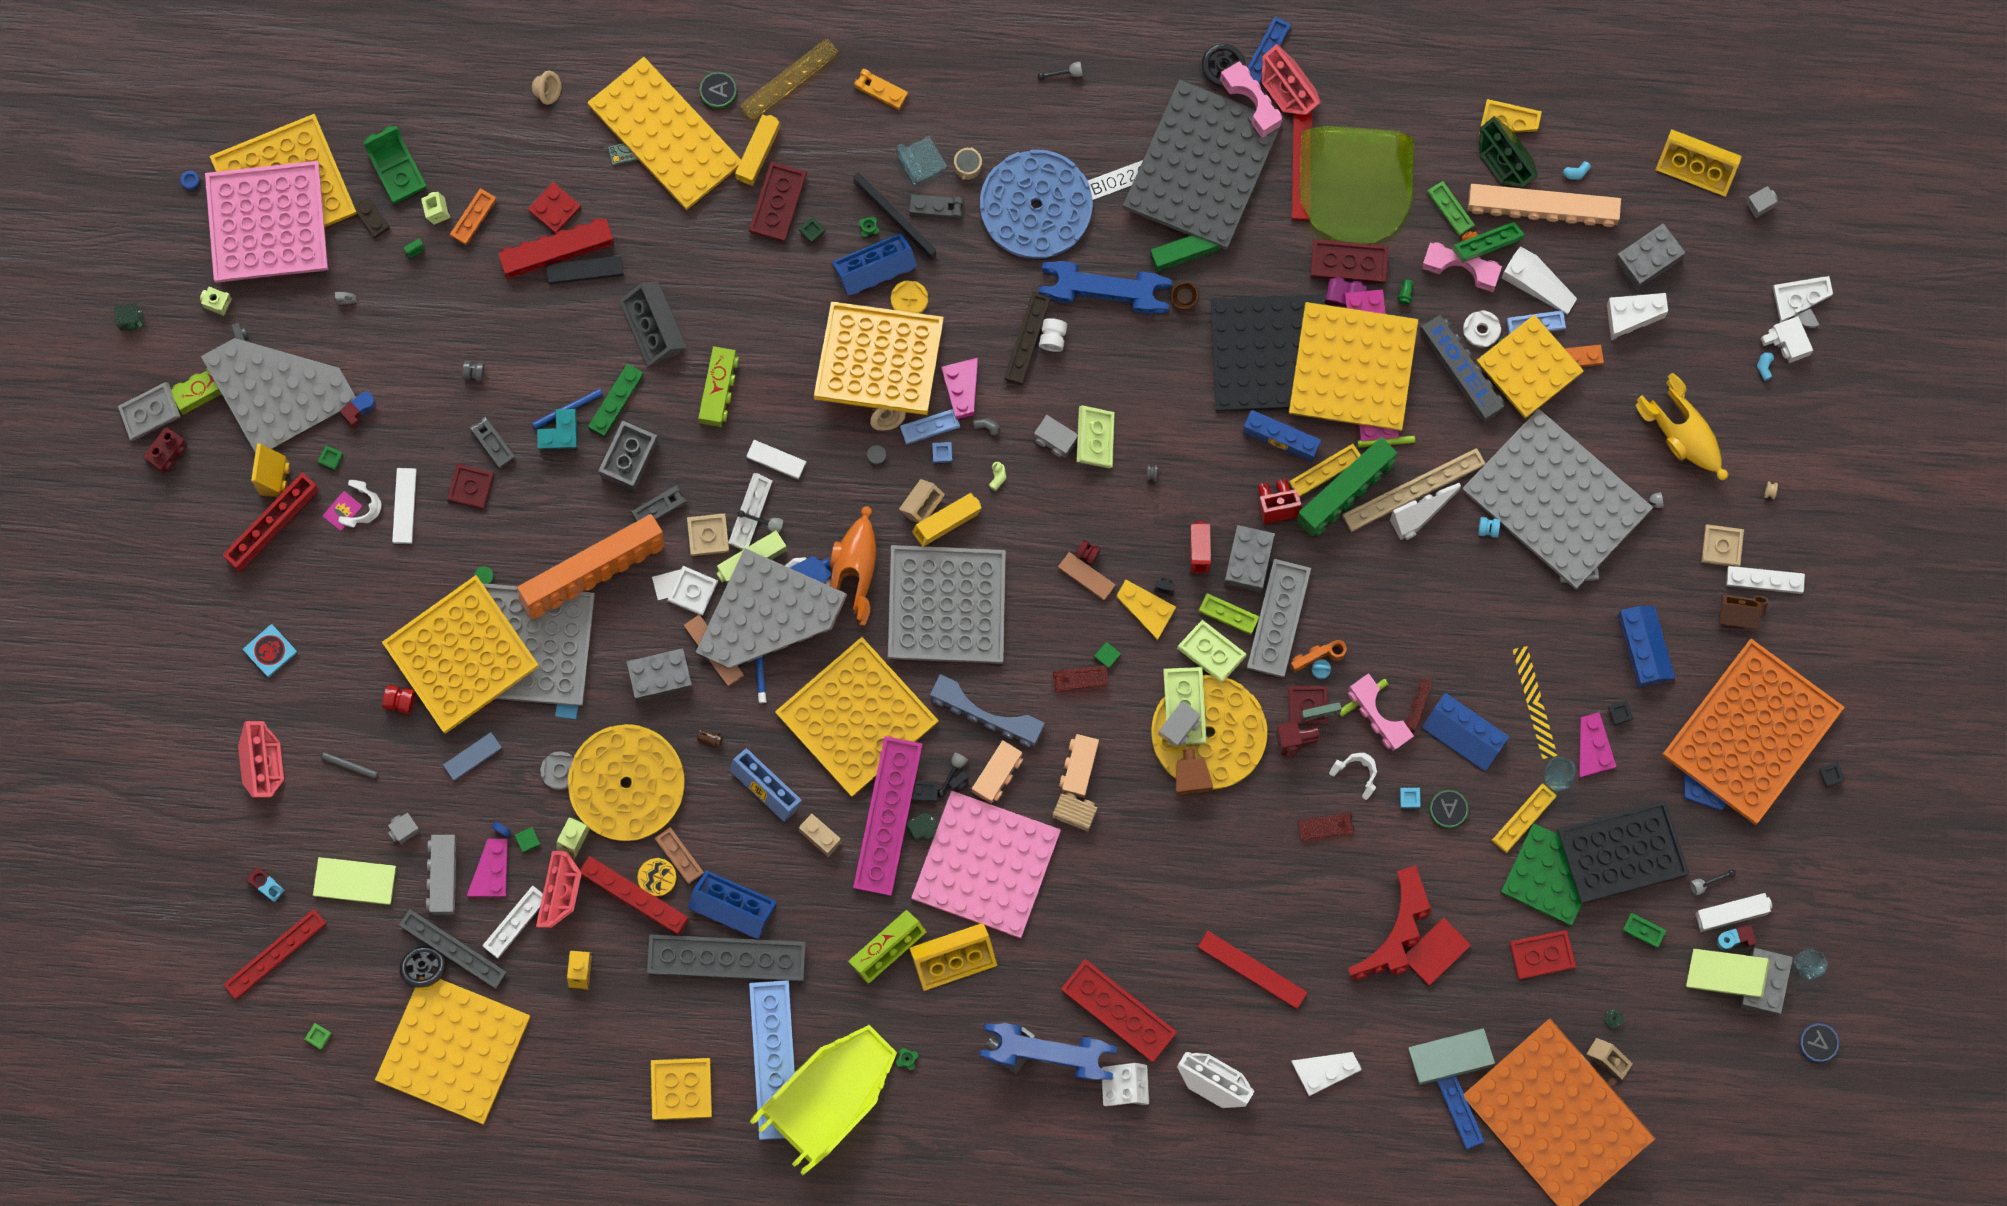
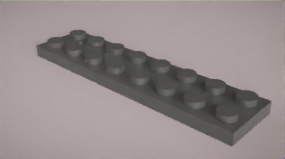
[647,934,806,982]

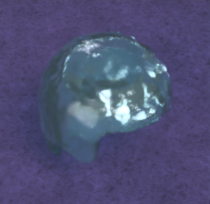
[1544,757,1576,791]
[1793,948,1828,980]

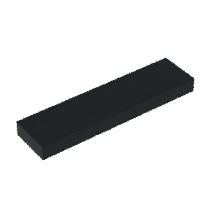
[546,256,624,284]

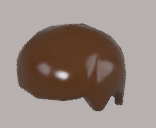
[1171,282,1199,310]

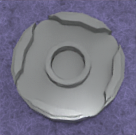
[540,751,574,790]

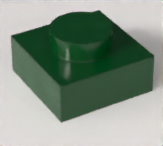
[799,216,826,244]

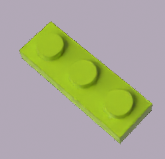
[1199,593,1259,635]

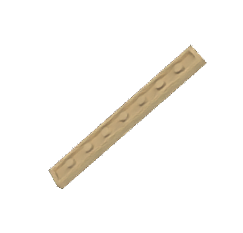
[1342,448,1486,532]

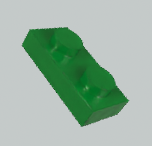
[1622,913,1666,948]

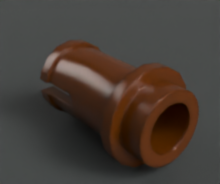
[697,729,723,748]

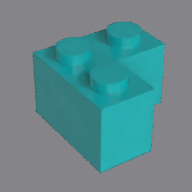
[537,409,578,450]

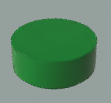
[474,566,494,584]

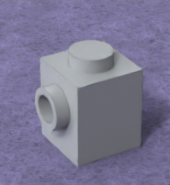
[1746,186,1778,218]
[388,813,420,844]

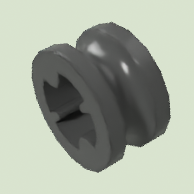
[1147,464,1157,482]

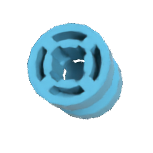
[1478,517,1500,538]

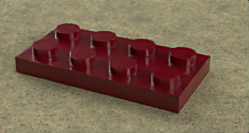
[749,162,807,242]
[1310,239,1389,284]

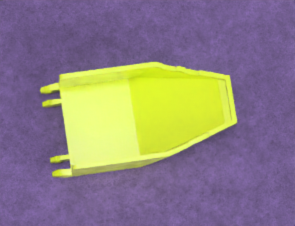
[750,1025,897,1175]

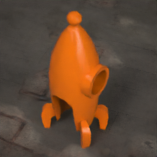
[830,506,877,626]

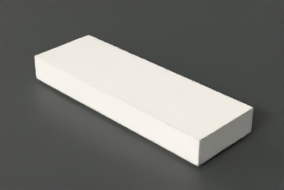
[746,440,806,480]

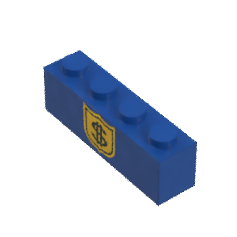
[1243,410,1321,462]

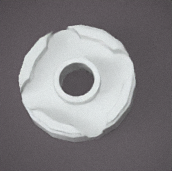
[1463,311,1501,348]

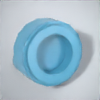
[1311,659,1331,679]

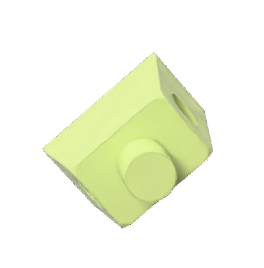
[557,817,590,860]

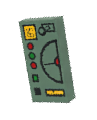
[608,143,639,166]
[1301,702,1341,722]

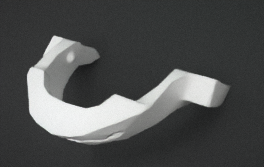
[338,480,381,527]
[1329,753,1377,800]

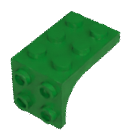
[363,126,427,204]

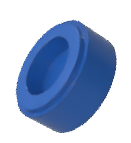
[181,171,200,191]
[492,821,512,837]

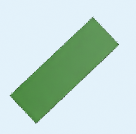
[1427,181,1475,237]

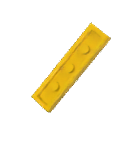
[1288,444,1361,498]
[1492,783,1557,853]

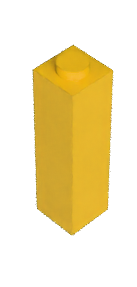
[735,114,780,186]
[912,493,982,547]

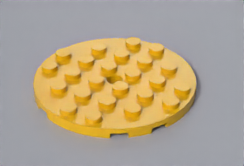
[1151,675,1267,790]
[568,724,685,841]

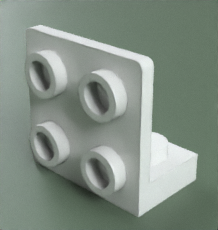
[1102,1063,1149,1106]

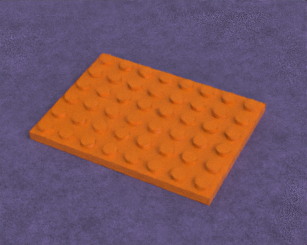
[1662,639,1845,825]
[1463,1018,1656,1206]

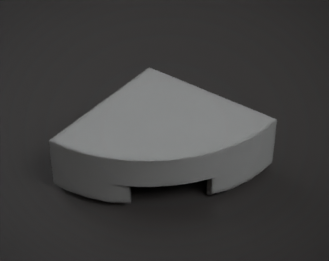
[335,292,357,305]
[1793,309,1819,328]

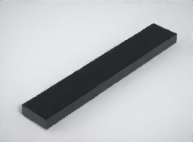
[853,173,936,260]

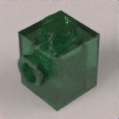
[114,303,144,331]
[906,812,938,843]

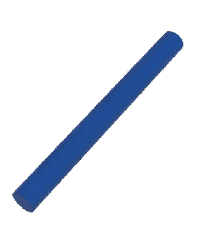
[532,388,603,429]

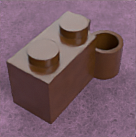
[1718,594,1768,629]

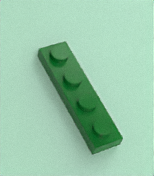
[1452,222,1524,263]
[588,364,644,438]

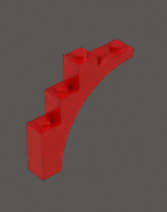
[1348,865,1432,980]

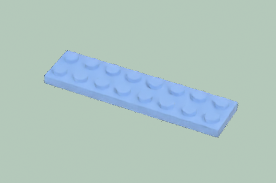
[749,980,795,1140]

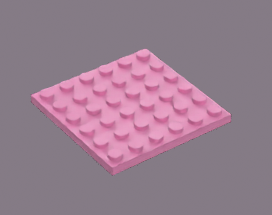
[205,161,328,283]
[911,790,1061,939]

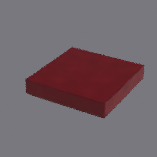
[447,464,494,510]
[1288,686,1328,725]

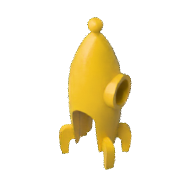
[1636,373,1728,480]

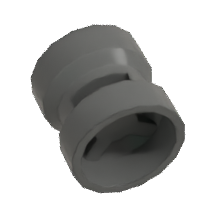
[462,361,485,381]

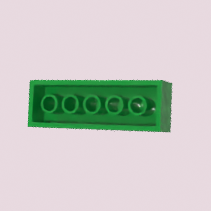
[1296,437,1397,538]

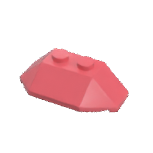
[1262,44,1321,115]
[238,721,284,798]
[536,851,582,928]

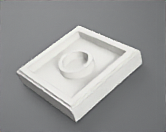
[667,566,718,616]

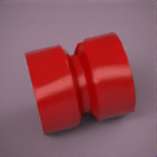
[382,684,415,714]

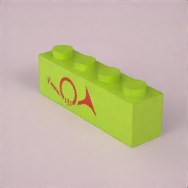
[698,346,739,427]
[171,368,222,415]
[848,910,927,984]

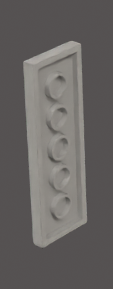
[1247,559,1311,678]

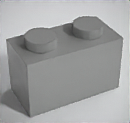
[1034,415,1078,458]
[1158,701,1201,749]

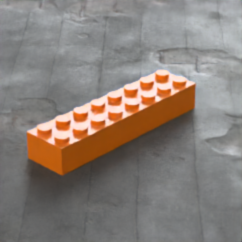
[517,514,664,619]

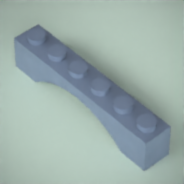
[930,674,1045,747]

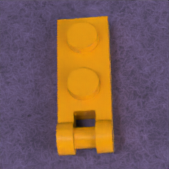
[853,69,908,110]

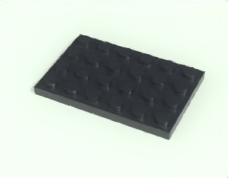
[1556,801,1689,904]

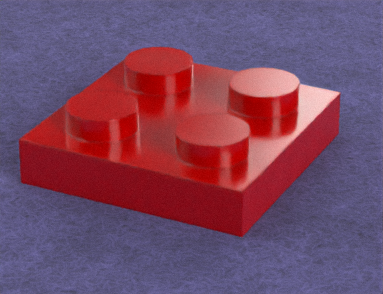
[528,182,581,233]

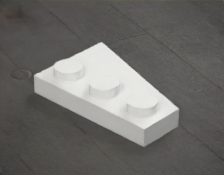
[1773,276,1833,323]
[1291,1052,1362,1096]

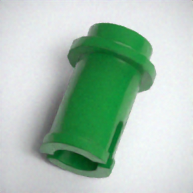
[1397,280,1414,305]

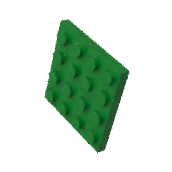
[1501,823,1582,927]

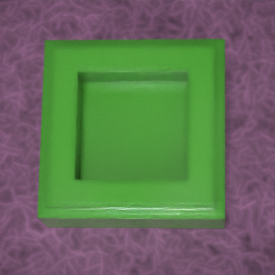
[304,1023,332,1051]

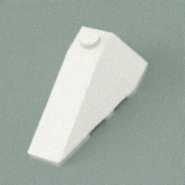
[1502,246,1577,315]
[1390,483,1461,540]

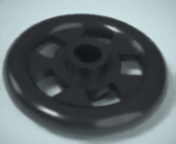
[1202,43,1246,87]
[400,946,446,988]

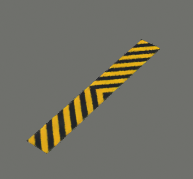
[1513,646,1557,759]

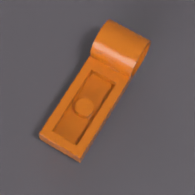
[1290,640,1347,673]

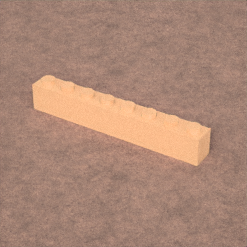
[1467,184,1621,227]

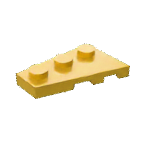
[1479,99,1542,136]
[1116,580,1176,641]

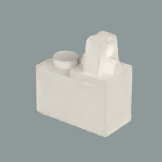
[1761,316,1813,363]

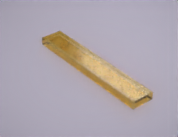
[740,38,839,120]

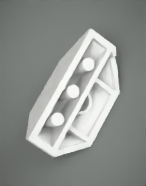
[1177,1052,1254,1108]

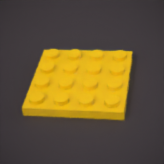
[1476,315,1583,419]

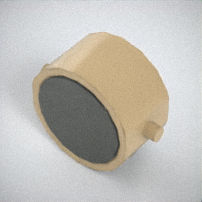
[954,147,982,180]

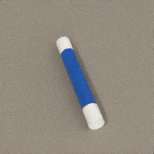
[755,656,766,704]

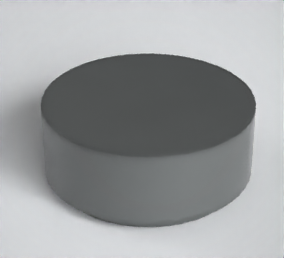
[867,445,886,465]

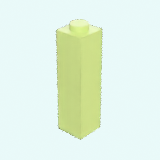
[716,531,787,584]

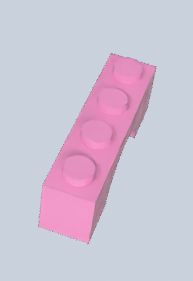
[1220,61,1282,137]
[1422,243,1502,292]
[1348,673,1414,752]

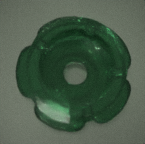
[1605,1009,1624,1028]

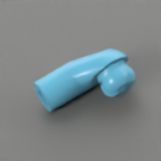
[1563,161,1591,180]
[1757,352,1774,381]

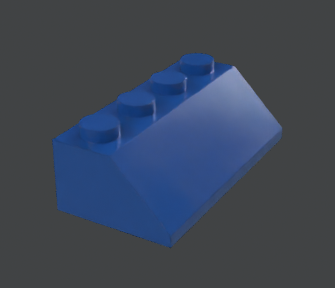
[832,233,917,296]
[1618,606,1675,688]
[1422,693,1509,772]
[687,870,777,939]

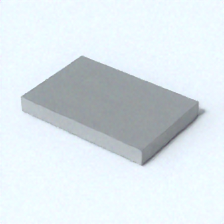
[118,382,180,441]

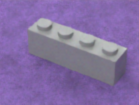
[426,835,457,915]

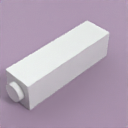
[1695,893,1772,932]

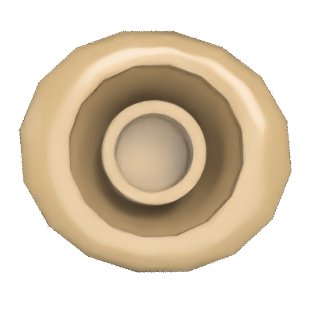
[532,70,562,105]
[870,408,905,431]

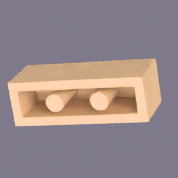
[1059,734,1099,798]
[972,740,1023,804]

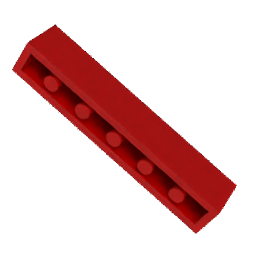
[498,218,614,279]
[223,472,319,573]
[580,856,689,936]

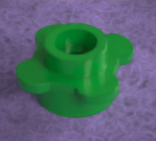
[859,217,879,237]
[896,1048,918,1070]

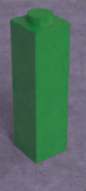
[1150,235,1220,272]

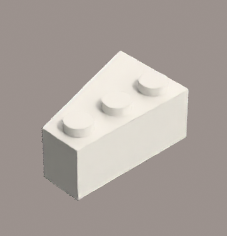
[1607,293,1668,340]

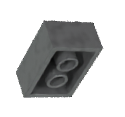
[1615,224,1685,290]
[598,421,659,492]
[1224,525,1275,593]
[627,648,693,703]
[1739,948,1793,1017]

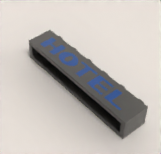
[1420,315,1504,423]

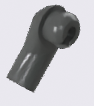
[973,418,1000,435]

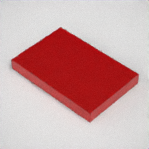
[1406,918,1471,986]
[1509,930,1576,981]

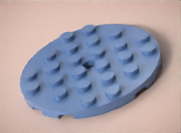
[980,150,1093,259]

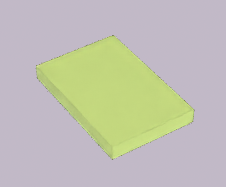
[1077,405,1114,468]
[1177,620,1247,683]

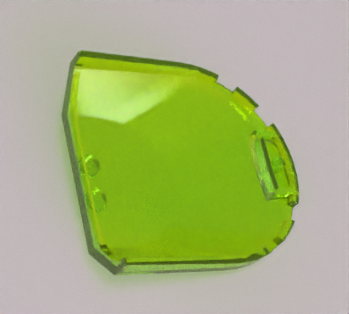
[1299,126,1414,244]

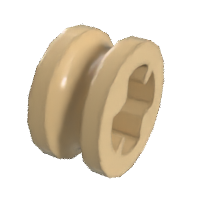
[1765,481,1778,500]

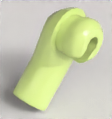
[989,462,1007,491]

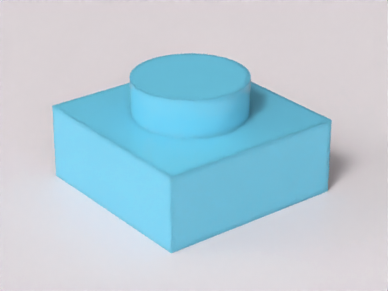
[1400,788,1420,808]

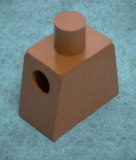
[1175,749,1213,796]

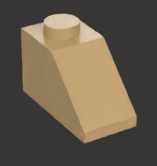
[1587,1038,1633,1080]

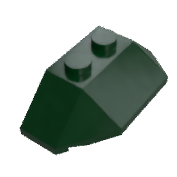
[1479,116,1538,187]

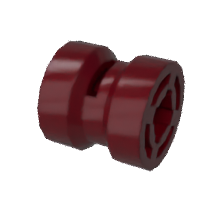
[1075,539,1101,565]

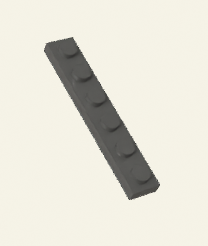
[399,909,507,989]

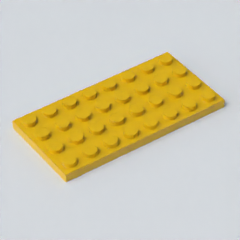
[587,57,741,211]

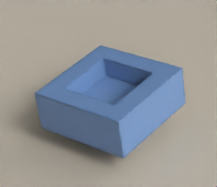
[932,442,952,463]

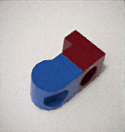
[340,392,376,429]

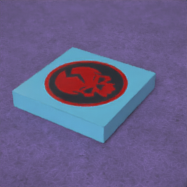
[243,624,298,678]

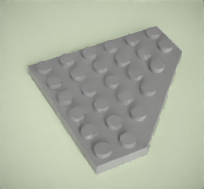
[201,338,356,453]
[696,548,847,669]

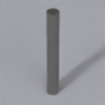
[321,752,378,779]

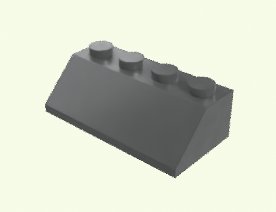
[619,281,687,367]

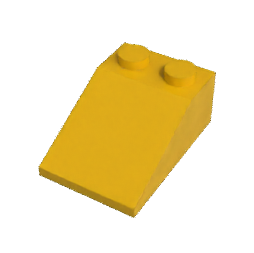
[251,443,290,497]

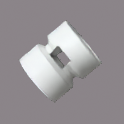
[1039,319,1067,352]

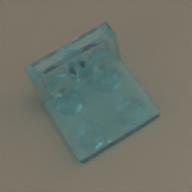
[896,136,947,185]

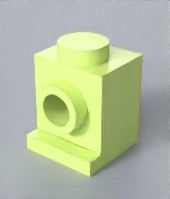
[421,192,451,225]
[200,287,232,316]

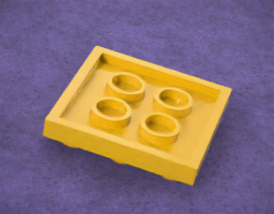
[651,1058,712,1120]

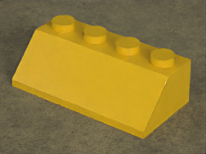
[1655,129,1742,197]
[910,923,998,991]

